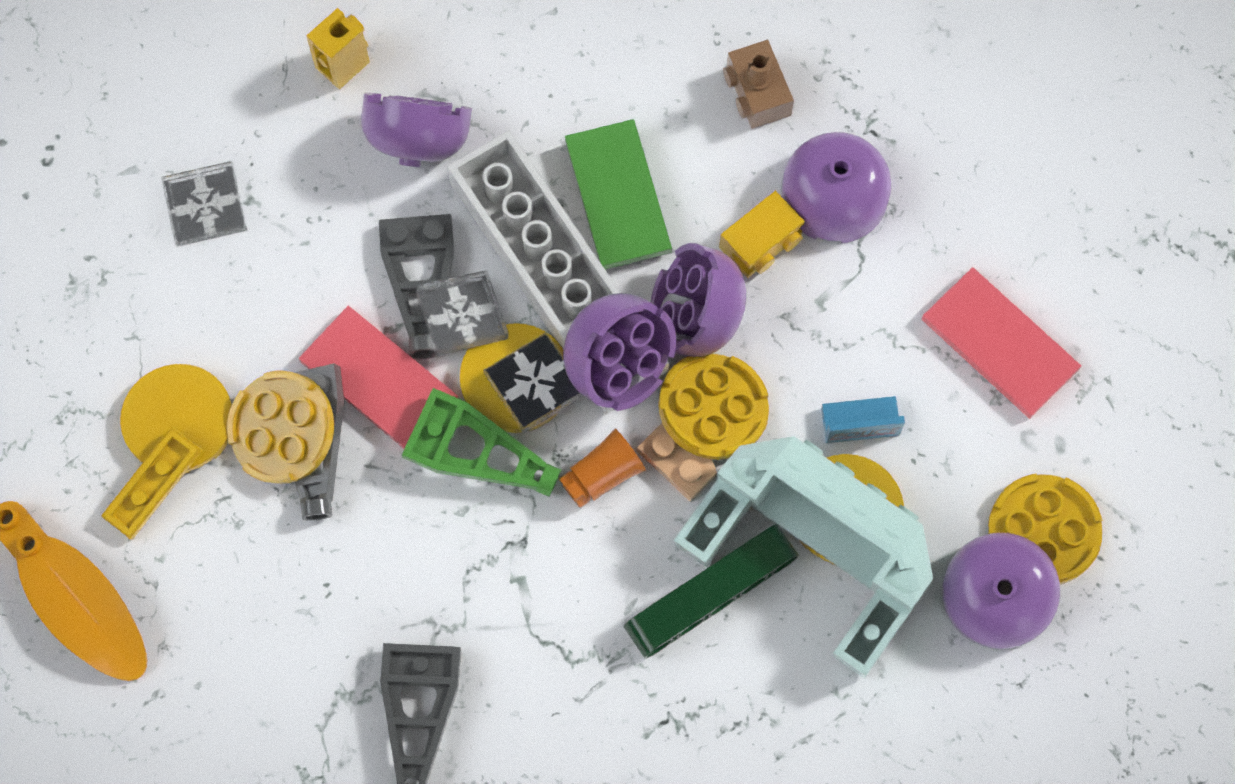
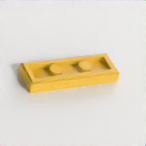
[101,426,203,540]

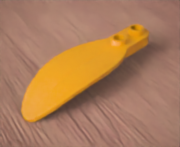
[0,501,148,681]

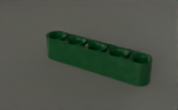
[623,524,799,659]

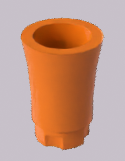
[559,428,646,508]

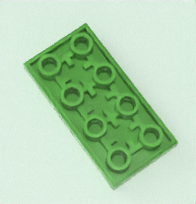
[565,119,672,270]

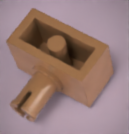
[723,39,794,129]

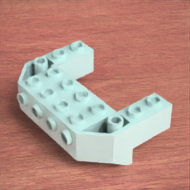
[674,436,933,679]

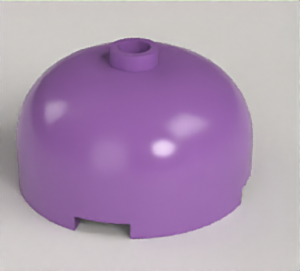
[361,93,472,167]
[781,132,891,243]
[651,243,746,357]
[563,293,676,411]
[942,533,1060,649]

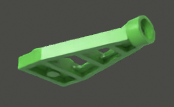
[402,388,561,497]

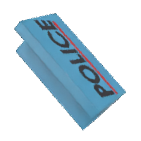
[821,396,905,444]

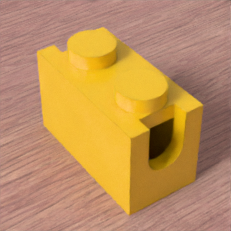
[306,8,370,90]
[719,190,805,279]

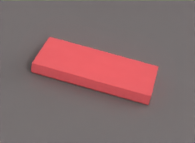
[921,267,1082,419]
[298,305,459,449]

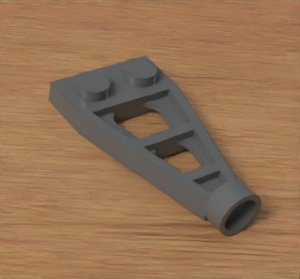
[379,214,454,359]
[294,363,344,521]
[380,643,461,784]

